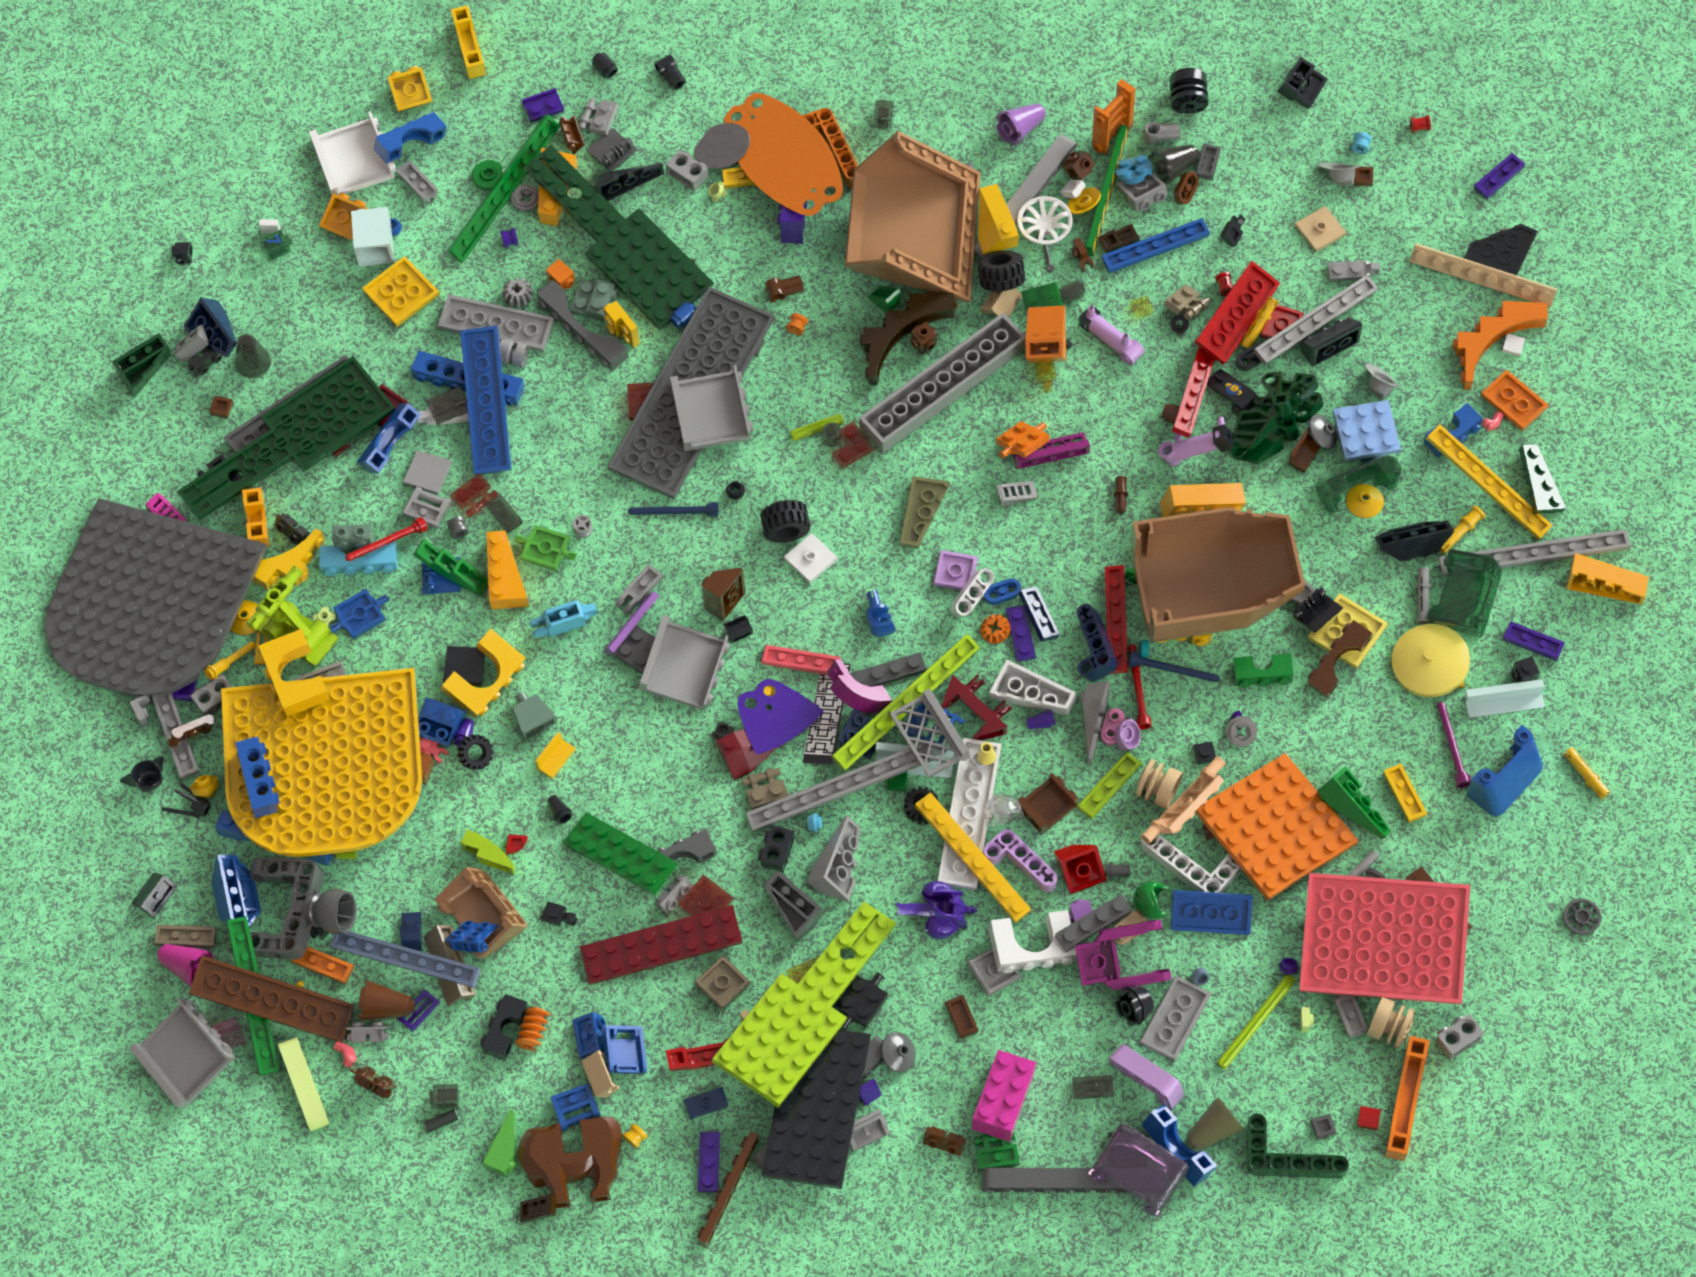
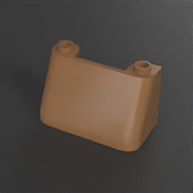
[434,867,527,958]

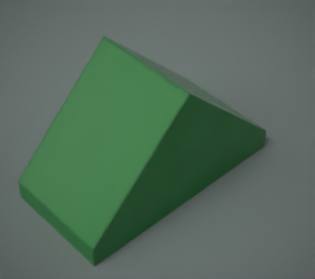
[868,286,901,313]

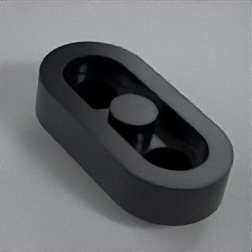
[1236,342,1263,371]

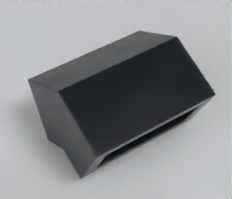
[723,615,753,643]

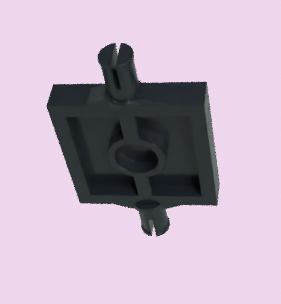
[833,972,889,1030]

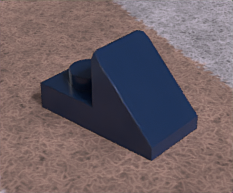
[400,912,422,951]

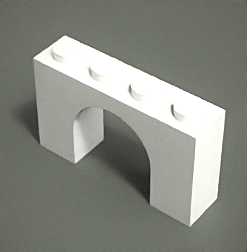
[988,910,1076,973]

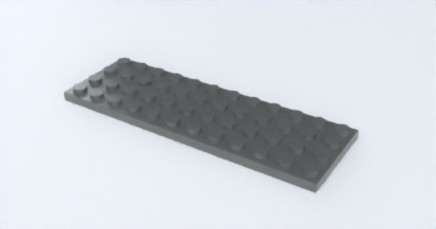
[607,287,775,500]

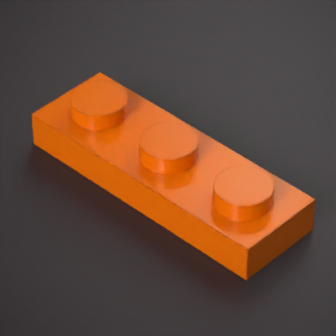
[291,946,354,985]

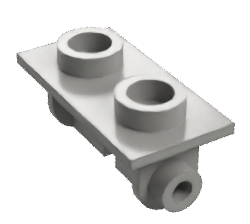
[655,875,693,915]
[346,1022,389,1043]

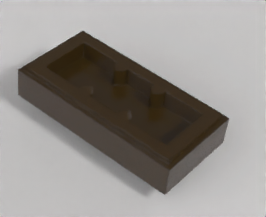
[520,1194,556,1223]

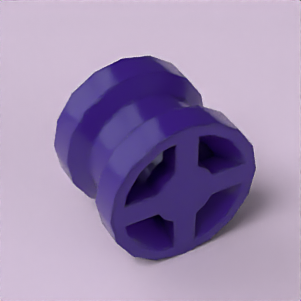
[500,228,519,249]

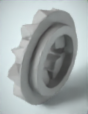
[511,185,539,212]
[1226,716,1257,747]

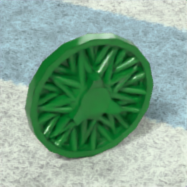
[472,160,505,190]

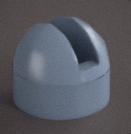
[1192,967,1209,985]

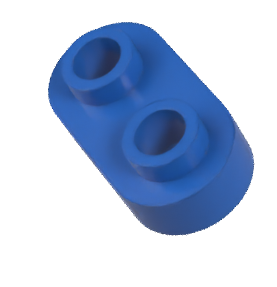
[984,578,1021,605]

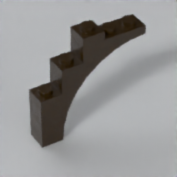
[860,293,955,385]

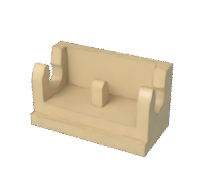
[581,1051,619,1098]

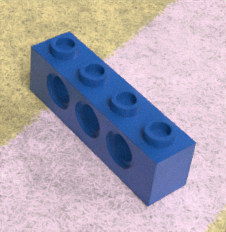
[235,736,280,818]

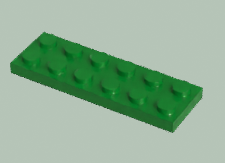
[563,812,678,896]

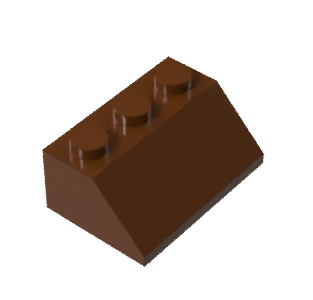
[701,568,746,621]

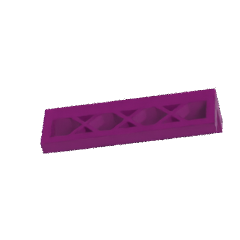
[1012,432,1090,469]

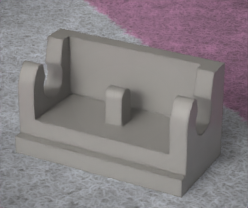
[850,1109,890,1152]

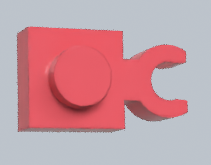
[420,736,448,763]

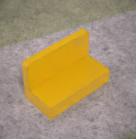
[535,732,576,780]

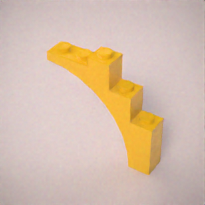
[253,528,324,590]

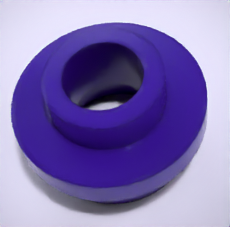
[1279,958,1299,975]

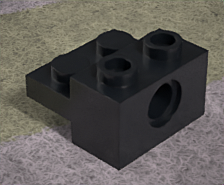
[1277,57,1328,109]

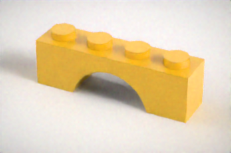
[451,5,486,79]

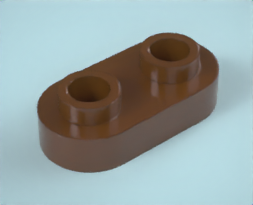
[1174,171,1199,205]

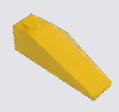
[978,184,1019,255]

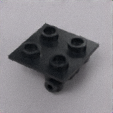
[1292,587,1343,633]

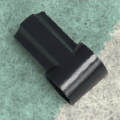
[654,54,686,90]

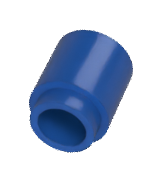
[670,302,696,329]

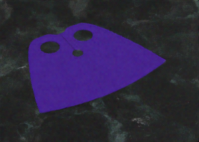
[737,679,824,755]

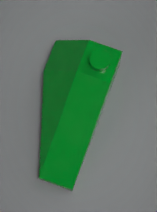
[1317,766,1391,839]

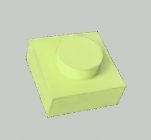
[1300,1007,1314,1032]

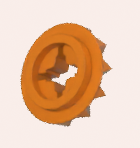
[980,614,1010,644]

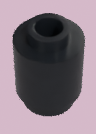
[592,52,618,79]

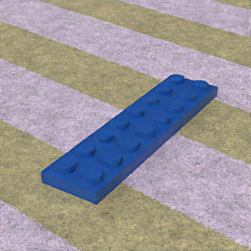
[460,325,512,475]

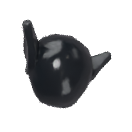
[120,756,164,792]

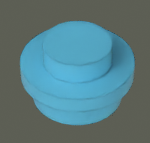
[807,813,823,833]

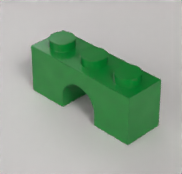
[1232,654,1294,688]

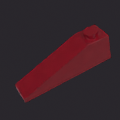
[716,729,780,780]

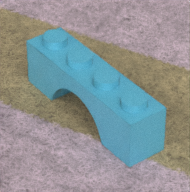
[319,542,398,576]

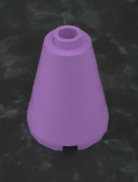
[995,103,1046,146]

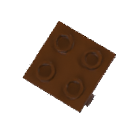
[349,1066,397,1099]

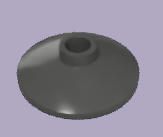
[1309,414,1337,449]
[881,1032,916,1072]

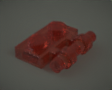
[450,474,499,518]

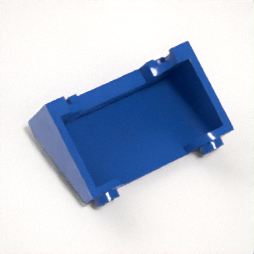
[1466,725,1543,816]

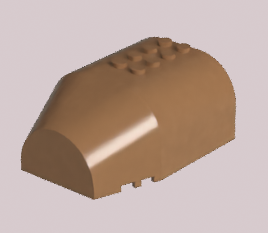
[1131,507,1305,643]

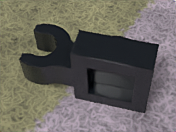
[1220,214,1246,247]
[541,901,578,927]

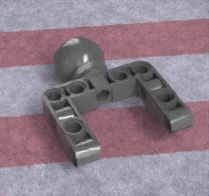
[230,857,357,959]

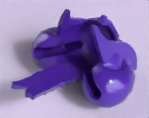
[894,881,977,940]

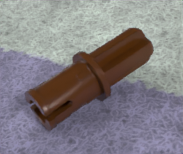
[1113,476,1128,513]

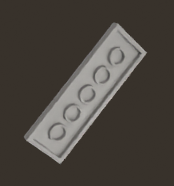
[438,294,554,352]

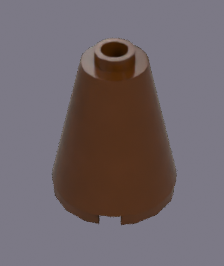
[358,980,415,1020]

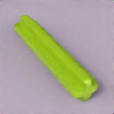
[790,414,844,441]

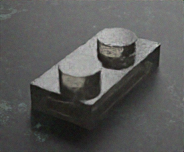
[485,494,523,533]
[1072,1075,1114,1099]

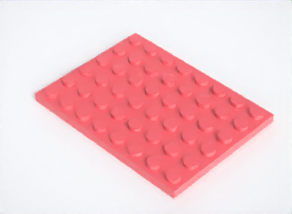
[1299,873,1470,1005]

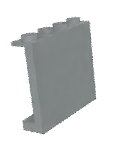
[670,365,754,451]
[638,615,730,710]
[129,998,235,1108]

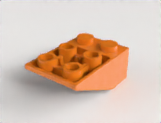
[1025,306,1066,363]

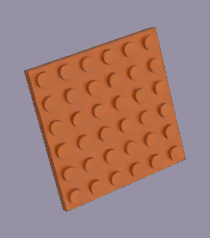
[1195,753,1359,901]

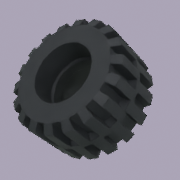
[977,250,1025,292]
[760,500,811,543]

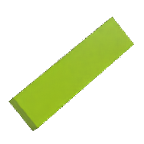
[1077,752,1142,820]

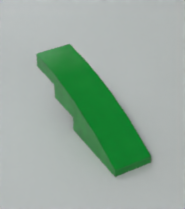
[413,539,488,596]

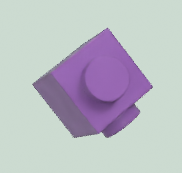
[1068,899,1093,923]

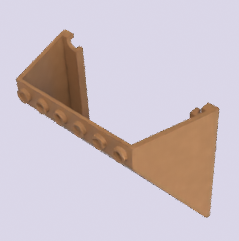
[845,131,981,302]

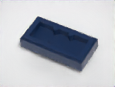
[684,1087,729,1120]

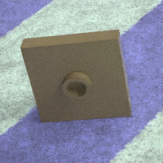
[694,955,751,1011]

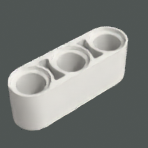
[950,568,994,617]

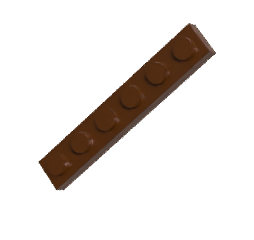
[697,1131,759,1248]

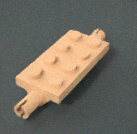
[1141,756,1225,844]

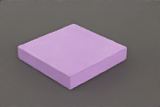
[933,550,978,593]

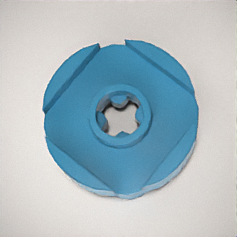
[1116,155,1153,185]

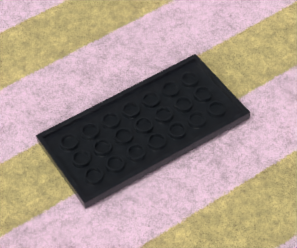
[761,1030,871,1189]

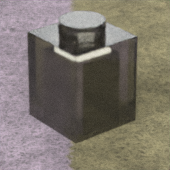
[874,100,894,130]
[429,1084,459,1110]

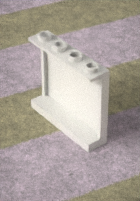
[309,112,396,195]

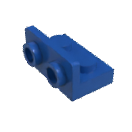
[572,1012,606,1059]

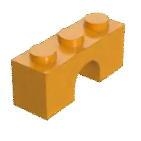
[242,487,270,548]

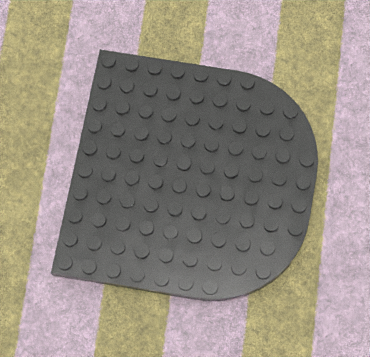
[45,498,267,697]

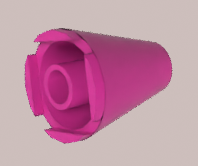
[157,944,214,987]

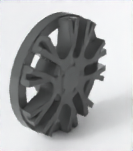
[1563,899,1601,935]

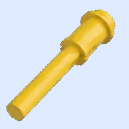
[204,641,256,680]

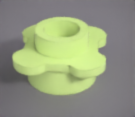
[708,181,727,202]
[313,607,336,626]

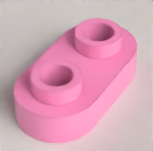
[1101,708,1125,746]

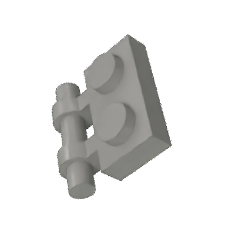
[579,98,619,135]

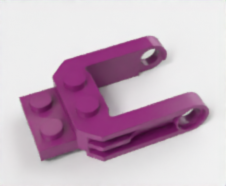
[1074,919,1172,990]

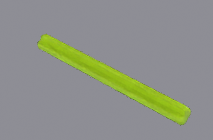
[1217,974,1295,1069]

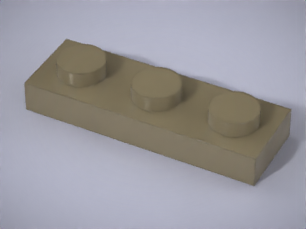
[155,925,217,948]

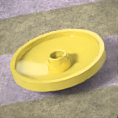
[1392,624,1470,697]

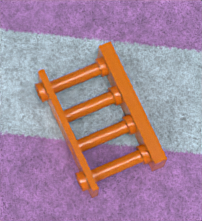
[1092,79,1136,156]

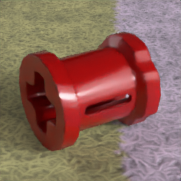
[1409,115,1431,133]
[1215,272,1233,296]

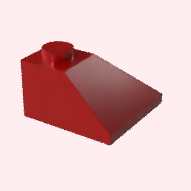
[1054,845,1107,894]

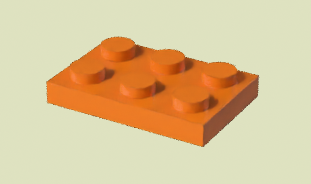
[1481,370,1549,432]

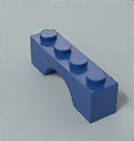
[373,112,447,164]
[357,403,421,474]
[1141,1104,1217,1187]

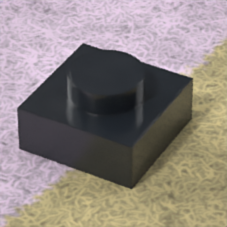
[1193,742,1216,765]

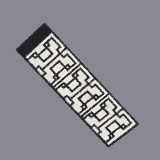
[802,663,851,765]

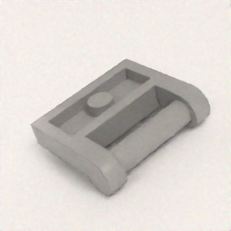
[403,487,452,529]

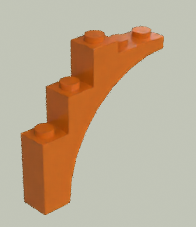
[1452,301,1548,390]

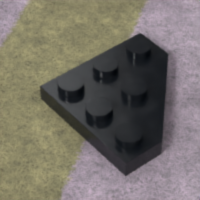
[1464,224,1538,275]

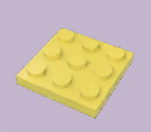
[1308,593,1388,669]

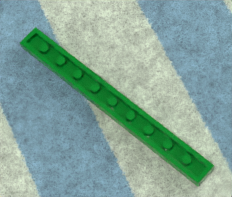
[447,114,560,263]

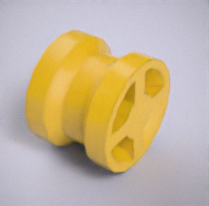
[622,1123,648,1149]

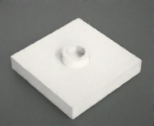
[784,533,838,583]

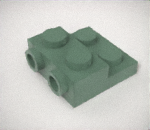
[569,279,618,322]
[332,525,375,550]

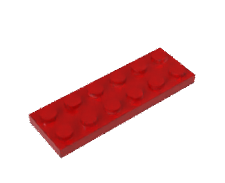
[1194,261,1280,365]

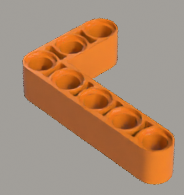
[802,108,858,188]

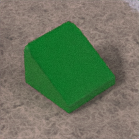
[887,771,908,792]

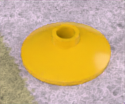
[1067,187,1101,214]
[1346,484,1384,518]
[230,600,258,635]

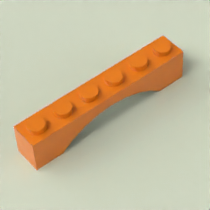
[1385,1036,1430,1161]

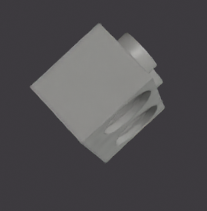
[666,150,708,192]
[190,674,232,716]
[1435,1014,1484,1060]

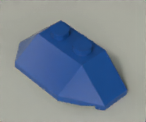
[212,855,261,927]

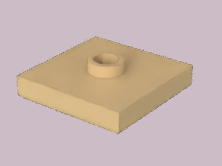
[1295,206,1346,252]

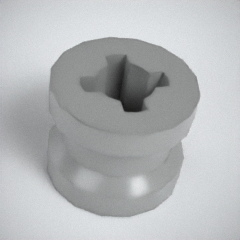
[573,515,593,538]

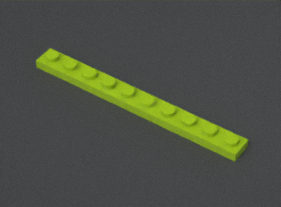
[831,633,980,771]

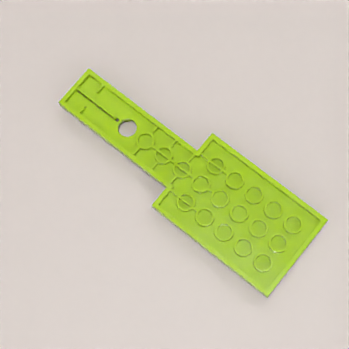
[712,901,896,1108]

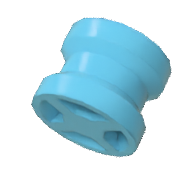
[1351,132,1371,154]

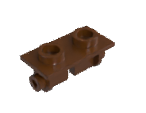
[559,115,585,154]
[923,1126,966,1156]

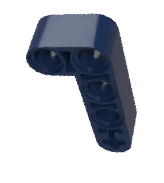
[1077,604,1118,682]

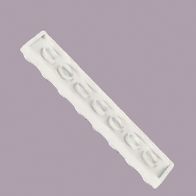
[938,738,1002,890]

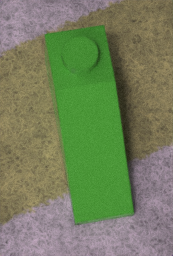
[483,1109,516,1178]

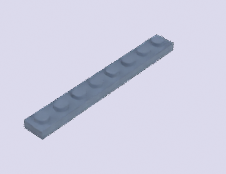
[330,931,481,988]

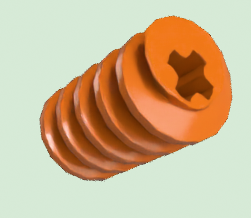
[515,1007,551,1052]

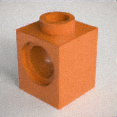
[546,259,575,290]

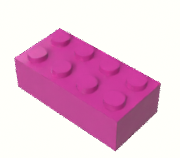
[971,1050,1037,1142]

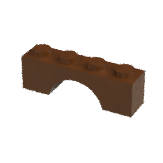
[1308,620,1373,698]

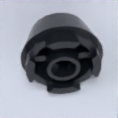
[1115,987,1154,1026]

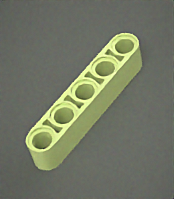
[278,1036,330,1132]

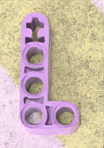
[984,830,1057,892]
[1108,1044,1185,1111]

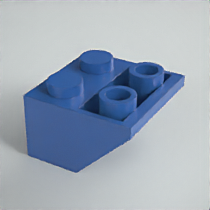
[418,697,467,747]

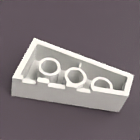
[989,660,1077,716]

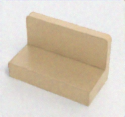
[980,288,1022,318]

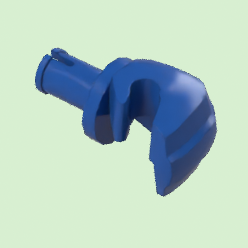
[866,590,896,637]

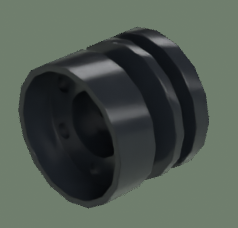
[1169,68,1209,113]

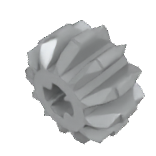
[502,277,533,308]

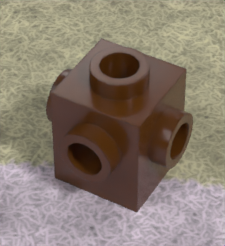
[1062,151,1095,180]
[910,322,938,354]

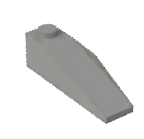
[1079,681,1110,766]
[807,815,860,901]

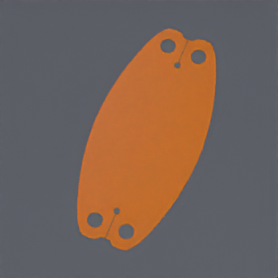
[724,93,843,216]

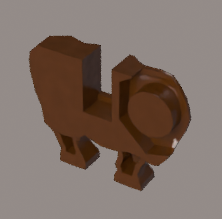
[517,1116,622,1209]

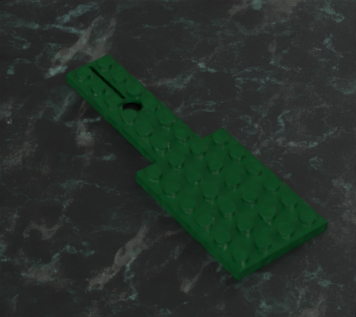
[524,145,714,330]
[177,356,396,521]

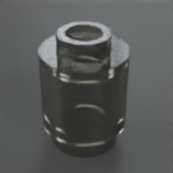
[1059,280,1086,304]
[822,422,841,447]

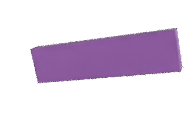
[604,591,659,656]

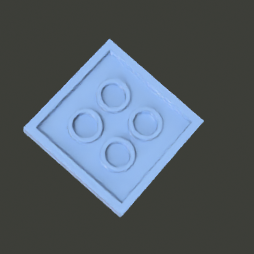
[1333,400,1401,462]

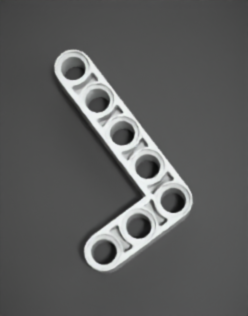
[1141,834,1242,893]

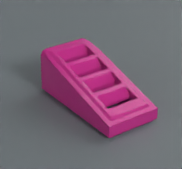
[145,492,187,521]

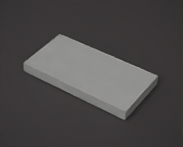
[1139,975,1212,1062]

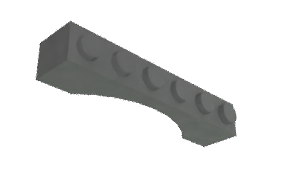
[537,280,628,371]

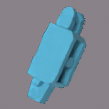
[529,600,598,638]

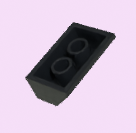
[1300,317,1363,367]

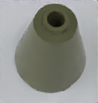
[1186,1098,1243,1151]

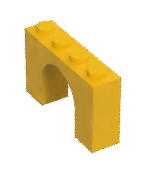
[440,628,526,718]
[258,629,331,717]

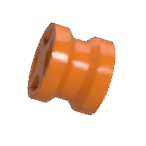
[786,313,808,336]

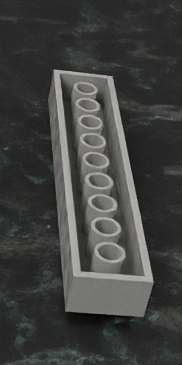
[859,313,1026,453]

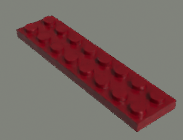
[580,905,743,985]

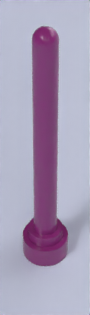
[1437,701,1471,788]

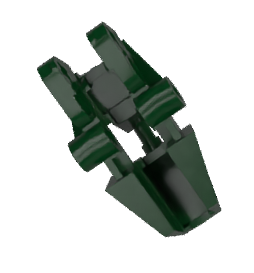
[1230,371,1323,465]

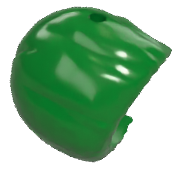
[1133,881,1171,919]

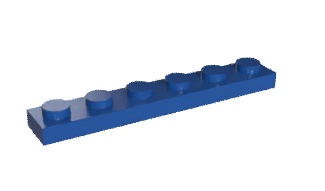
[1102,218,1210,273]

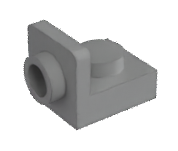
[130,695,152,728]

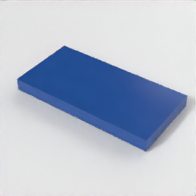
[1170,890,1253,935]

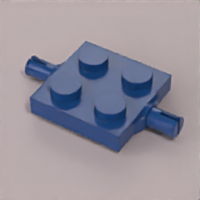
[329,589,389,639]

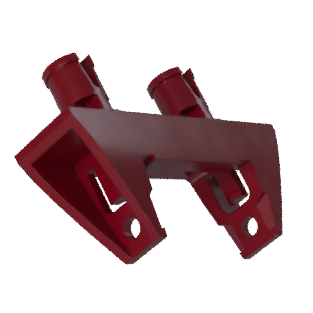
[941,674,1012,741]

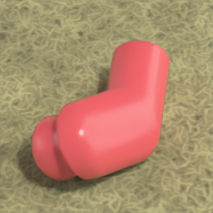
[1482,411,1504,431]
[334,1041,357,1067]

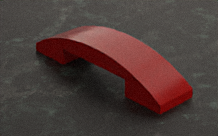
[665,1038,729,1071]

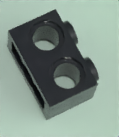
[758,825,795,873]

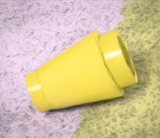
[977,742,996,765]

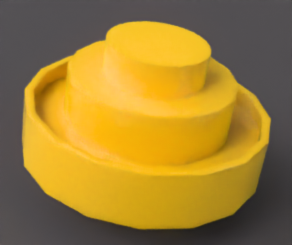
[190,775,220,798]

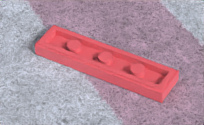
[761,645,840,675]

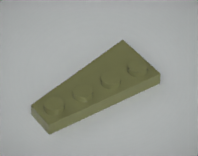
[900,476,950,549]

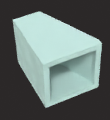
[351,207,395,267]

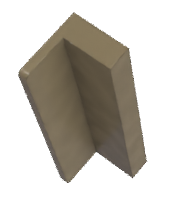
[424,925,476,1006]

